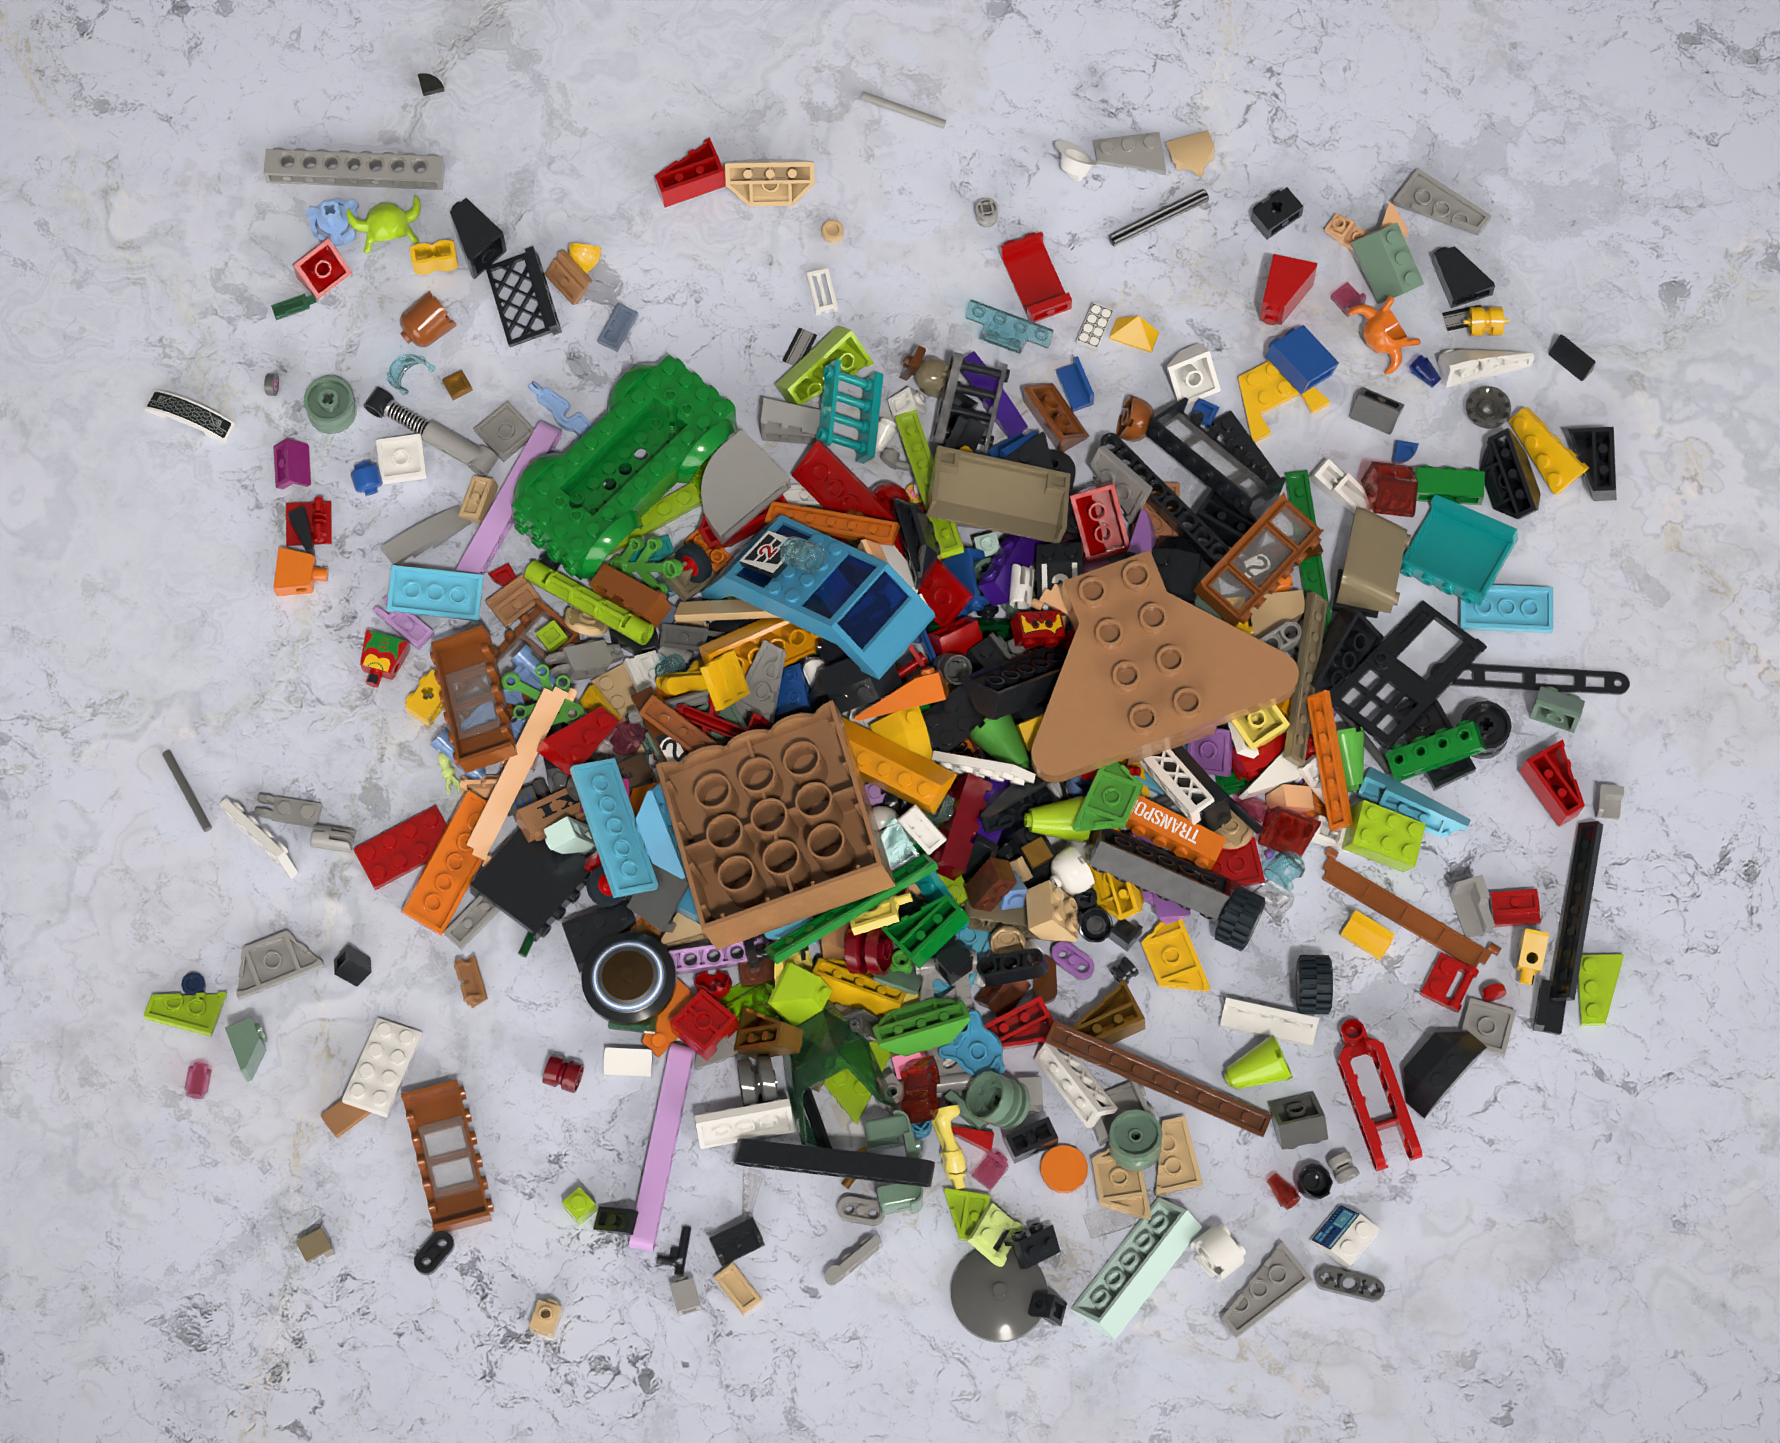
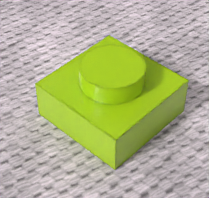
[535,620,568,653]

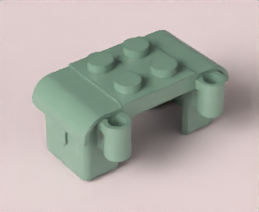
[865,1110,923,1215]

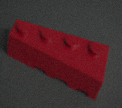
[930,773,992,881]

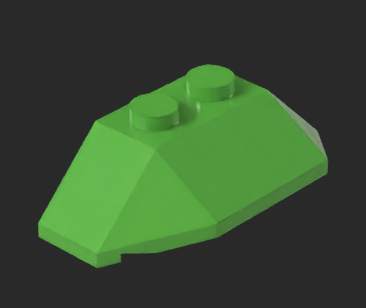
[872,998,971,1057]

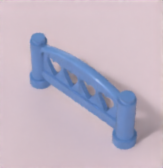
[430,644,564,780]

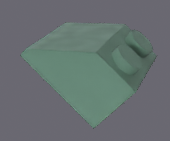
[1530,686,1585,733]
[225,1017,268,1082]

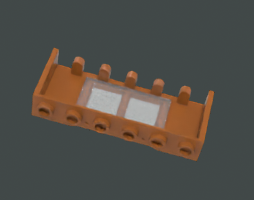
[430,625,518,773]
[401,1079,494,1233]

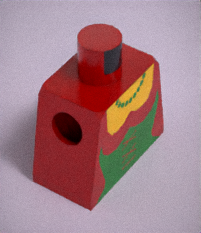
[360,629,410,688]

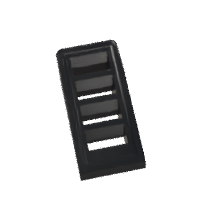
[288,506,315,556]

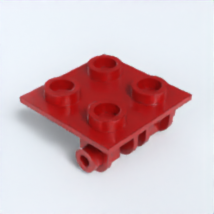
[286,496,332,546]

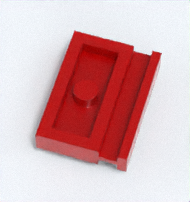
[1490,889,1541,927]

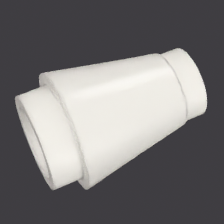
[876,418,897,453]

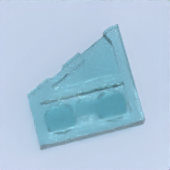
[881,817,920,872]

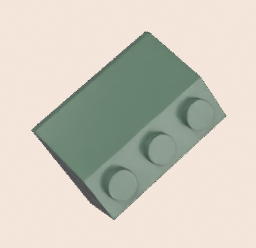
[1350,223,1424,304]

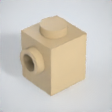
[529,1298,563,1339]

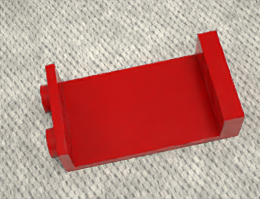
[1000,231,1072,324]

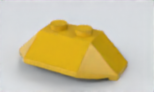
[1086,828,1144,920]
[812,958,907,1016]

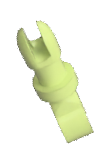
[438,752,460,796]

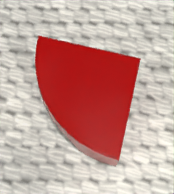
[488,563,517,587]

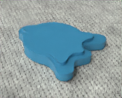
[938,1010,1005,1075]

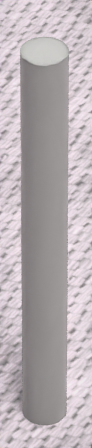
[861,92,946,128]

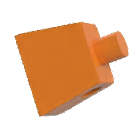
[273,547,329,596]

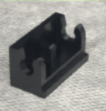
[709,1217,765,1267]

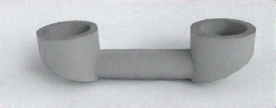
[881,449,935,472]

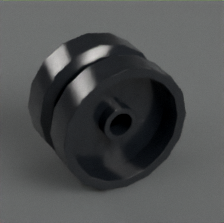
[1460,701,1512,759]

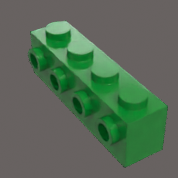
[1386,720,1486,782]

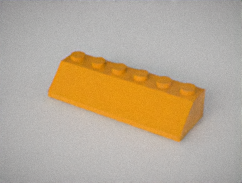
[699,594,833,677]
[842,717,957,815]

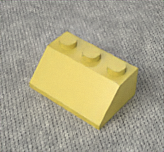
[1231,705,1290,751]

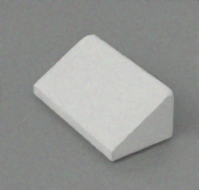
[604,1047,653,1077]

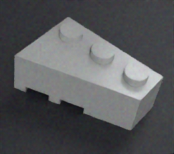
[761,398,830,446]

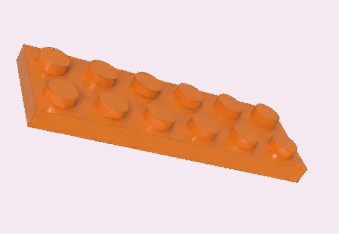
[401,790,487,936]

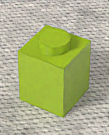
[562,1187,597,1226]

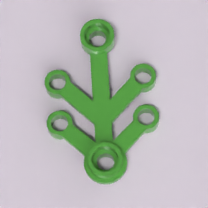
[609,536,683,595]
[502,664,584,726]

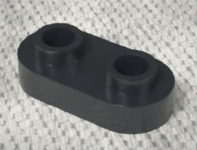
[414,1231,455,1275]

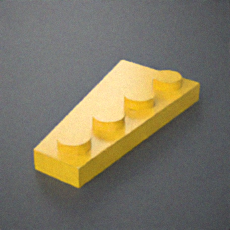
[1509,407,1589,495]

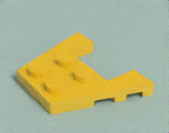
[1238,361,1330,443]

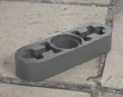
[1315,1267,1385,1302]

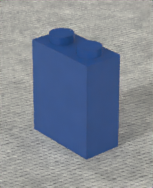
[1265,325,1339,395]

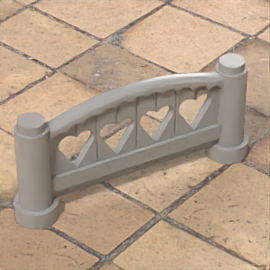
[914,949,978,1093]

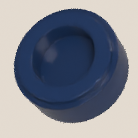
[181,973,206,996]

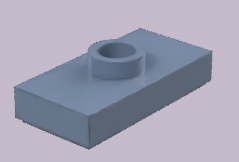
[597,303,639,352]

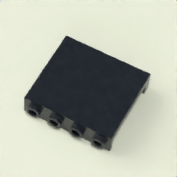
[470,828,592,942]

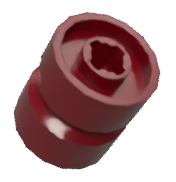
[542,1054,584,1093]

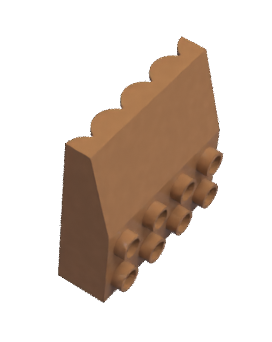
[656,700,896,950]

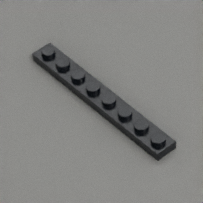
[1550,821,1603,1002]

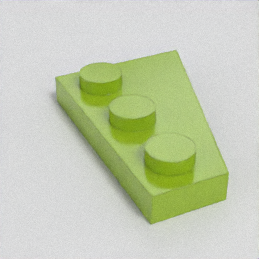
[1578,954,1624,1026]
[143,992,227,1037]

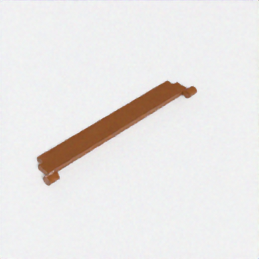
[1322,847,1502,968]

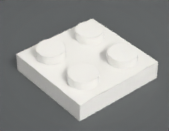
[376,434,427,484]

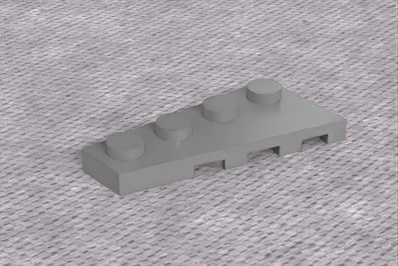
[1392,168,1492,236]
[1221,1242,1312,1339]

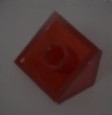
[1258,806,1321,860]

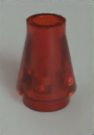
[1267,1173,1301,1210]

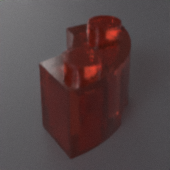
[900,1055,941,1124]

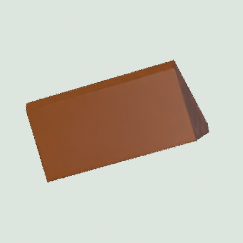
[1023,383,1089,452]

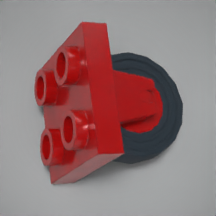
[584,851,626,907]

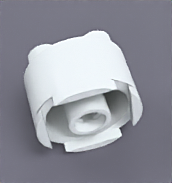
[1190,1224,1246,1282]

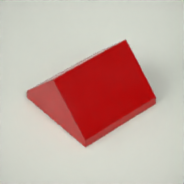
[292,237,352,300]

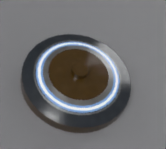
[581,932,677,1026]

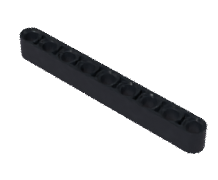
[1100,433,1246,586]
[733,1139,935,1187]

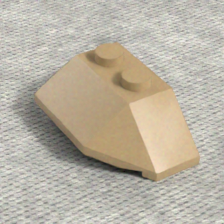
[725,159,815,206]

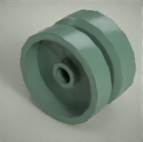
[304,376,357,434]
[1109,1109,1162,1171]

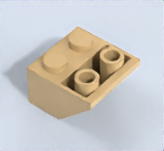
[1026,880,1079,942]

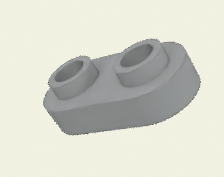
[837,1196,885,1226]

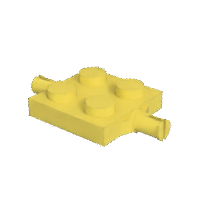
[849,892,913,935]

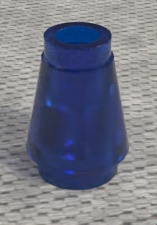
[1409,354,1442,388]

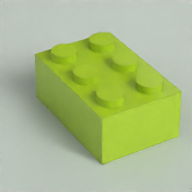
[1341,800,1426,872]

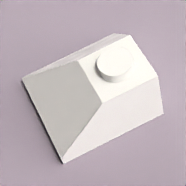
[1167,343,1221,404]

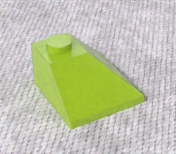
[767,962,832,1027]

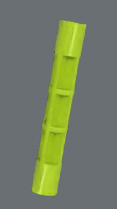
[524,560,654,645]

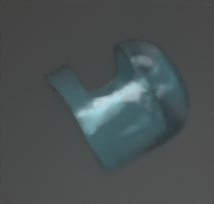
[1263,850,1306,894]

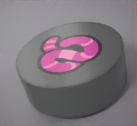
[264,373,279,396]

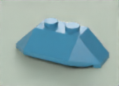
[635,783,687,879]

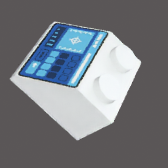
[1310,1204,1380,1272]

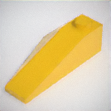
[869,706,935,763]

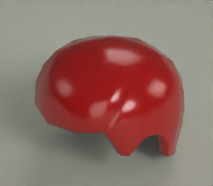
[694,970,733,1000]

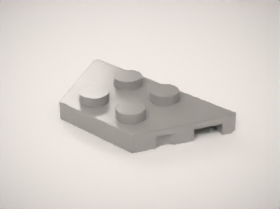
[236,930,324,1000]

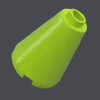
[1024,796,1090,843]
[1224,1035,1293,1090]

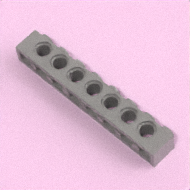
[263,148,445,190]

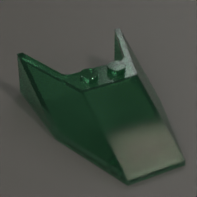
[779,999,896,1147]

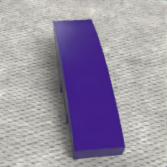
[961,351,1028,439]

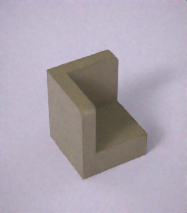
[296,1228,335,1262]

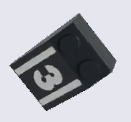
[1036,542,1085,616]

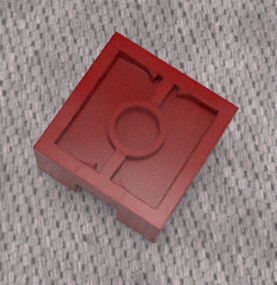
[670,989,739,1061]

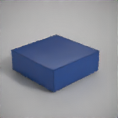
[1190,398,1220,429]

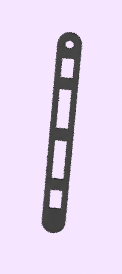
[1430,663,1630,695]

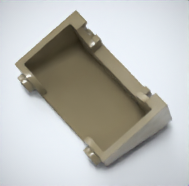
[1337,507,1411,614]

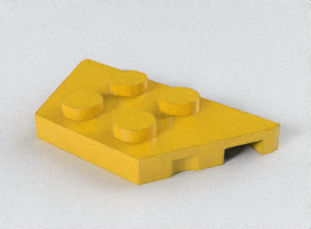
[1141,919,1211,992]

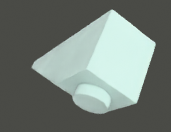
[544,816,597,854]

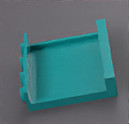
[1400,494,1518,606]

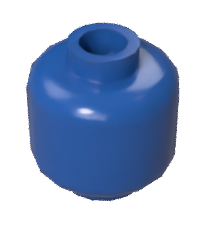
[350,461,383,496]

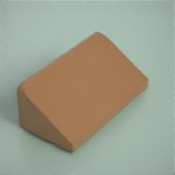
[321,1100,372,1138]

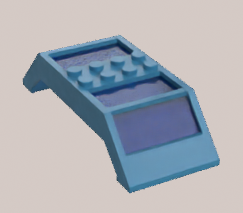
[701,515,935,680]

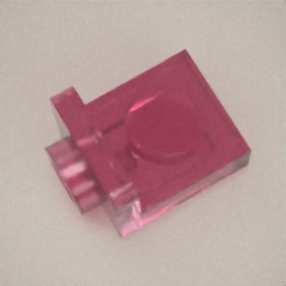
[1330,282,1366,317]
[972,1150,1009,1191]

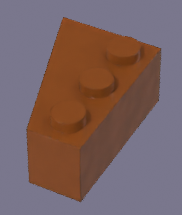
[588,563,672,629]

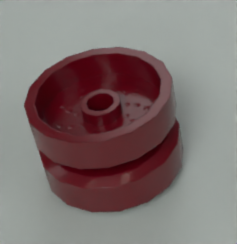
[845,925,894,975]

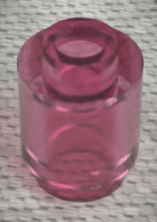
[184,1062,212,1099]

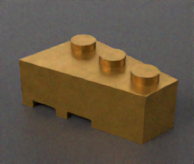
[734,1006,804,1059]

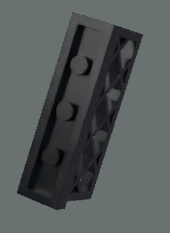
[485,246,562,348]

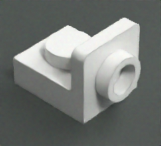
[888,387,927,419]

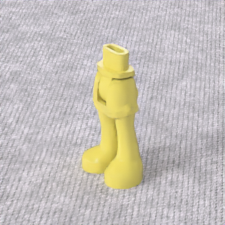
[928,1105,967,1190]

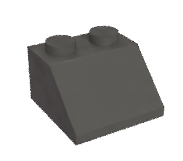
[1268,1091,1329,1150]

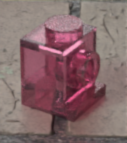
[609,720,646,758]

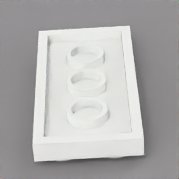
[931,751,1036,786]
[342,1018,422,1117]
[695,1099,795,1149]

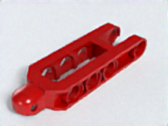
[1337,1019,1423,1172]

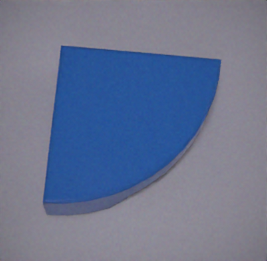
[1392,440,1419,464]

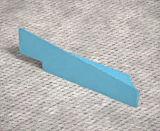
[1357,767,1471,838]

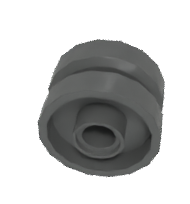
[737,1055,778,1107]

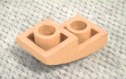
[1324,213,1370,252]

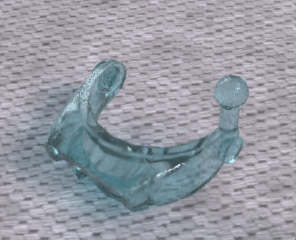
[386,354,436,395]

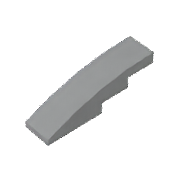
[380,505,471,566]

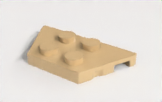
[1091,1147,1151,1220]

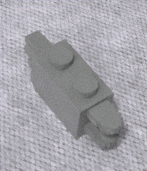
[545,640,624,683]

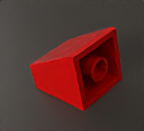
[1259,254,1318,325]

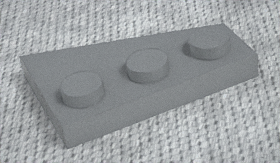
[1094,132,1166,175]
[735,640,786,723]

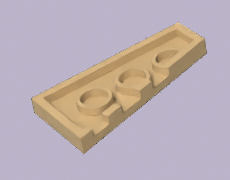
[591,663,652,756]

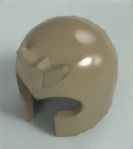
[915,357,949,398]

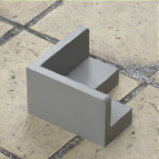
[1450,875,1495,938]

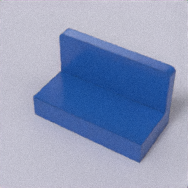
[1056,356,1094,412]
[987,431,1038,459]

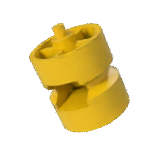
[1463,306,1509,336]

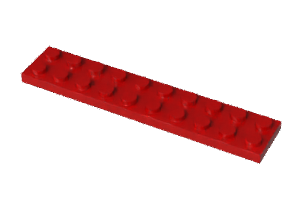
[791,441,974,628]

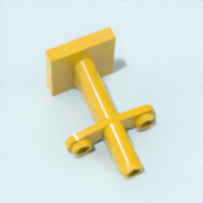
[656,650,750,711]

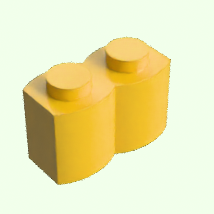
[410,240,459,275]

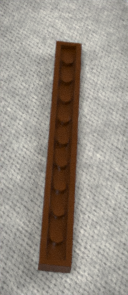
[1044,1020,1272,1137]

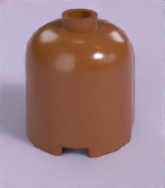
[400,291,457,348]

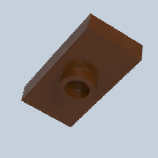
[899,345,926,381]

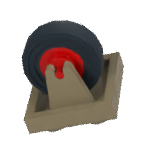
[658,543,717,602]

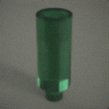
[271,293,317,321]

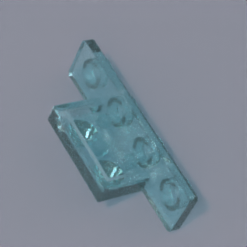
[965,299,1054,354]

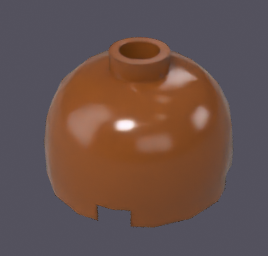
[1116,395,1154,442]

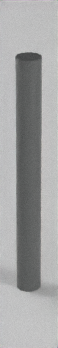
[162,750,212,832]

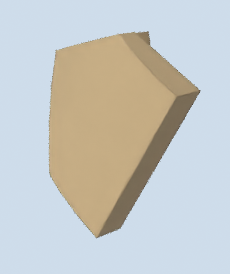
[1166,130,1215,177]

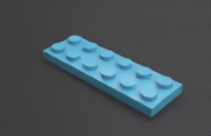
[570,758,659,898]

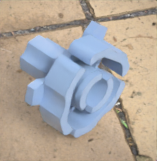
[306,198,359,247]

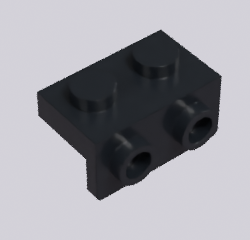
[1004,1222,1061,1269]

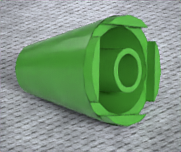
[970,714,1030,770]
[1337,727,1364,792]

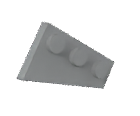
[1090,446,1153,524]

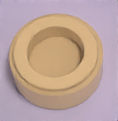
[821,220,844,243]

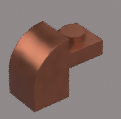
[739,958,775,990]

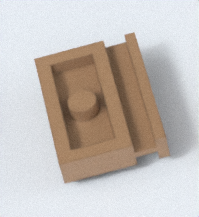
[544,250,593,305]
[485,574,542,628]

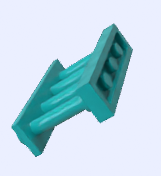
[816,359,884,464]

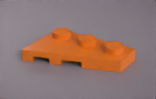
[641,979,695,1059]

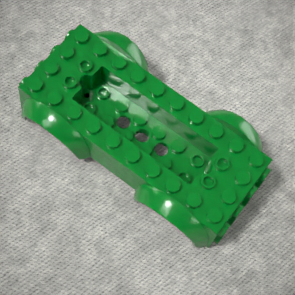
[511,355,737,580]

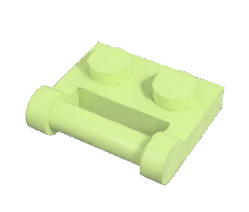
[967,1203,1024,1267]

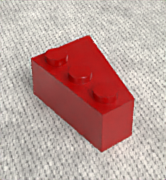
[655,137,726,208]
[537,706,620,778]

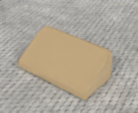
[458,475,498,525]

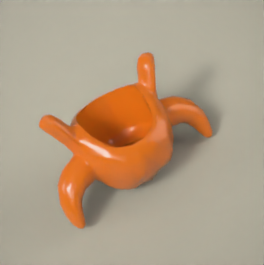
[1348,295,1421,375]

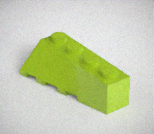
[775,326,874,406]

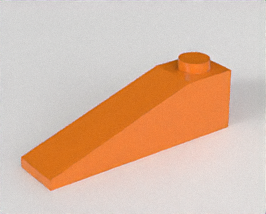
[854,667,949,722]

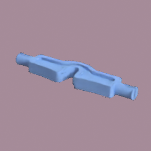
[528,381,593,438]

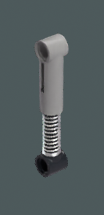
[363,387,499,477]

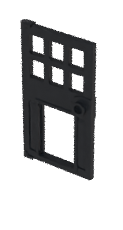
[1330,600,1487,750]

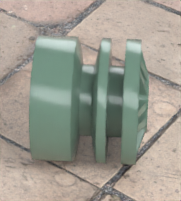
[966,1071,1031,1130]

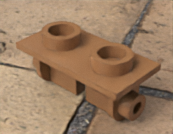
[454,955,488,1008]

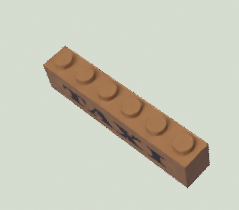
[515,754,654,843]

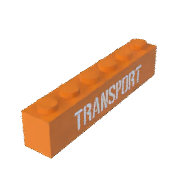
[1125,795,1227,870]

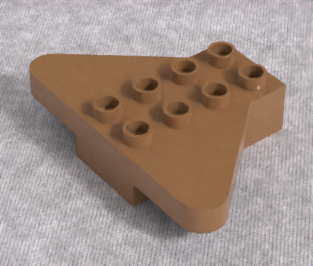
[1031,550,1299,783]

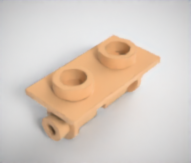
[460,775,500,798]

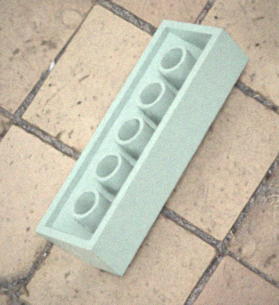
[1071,1197,1202,1340]

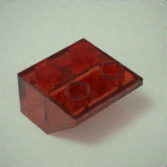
[1361,461,1418,518]

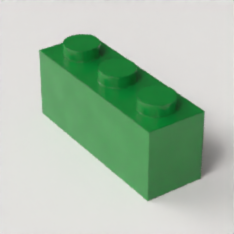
[1413,465,1485,505]

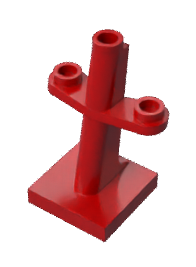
[675,697,773,739]

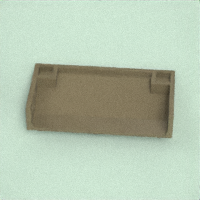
[926,446,1071,543]

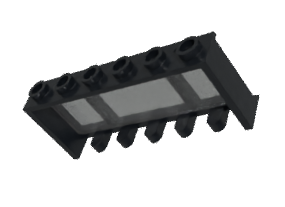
[1145,397,1286,517]

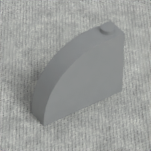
[701,429,791,544]

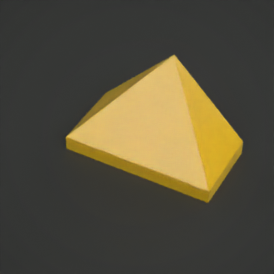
[1109,316,1159,353]

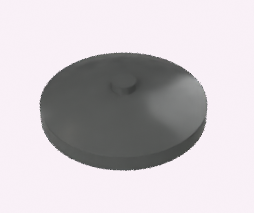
[951,1245,1048,1343]

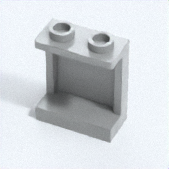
[1092,1080,1156,1146]

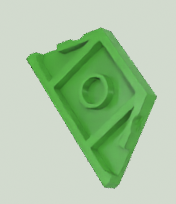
[1073,762,1143,831]

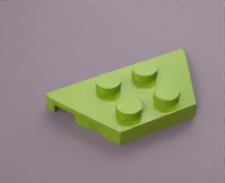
[824,1042,891,1125]

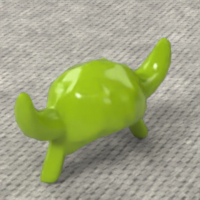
[346,195,421,253]

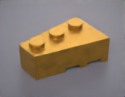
[1071,979,1145,1045]

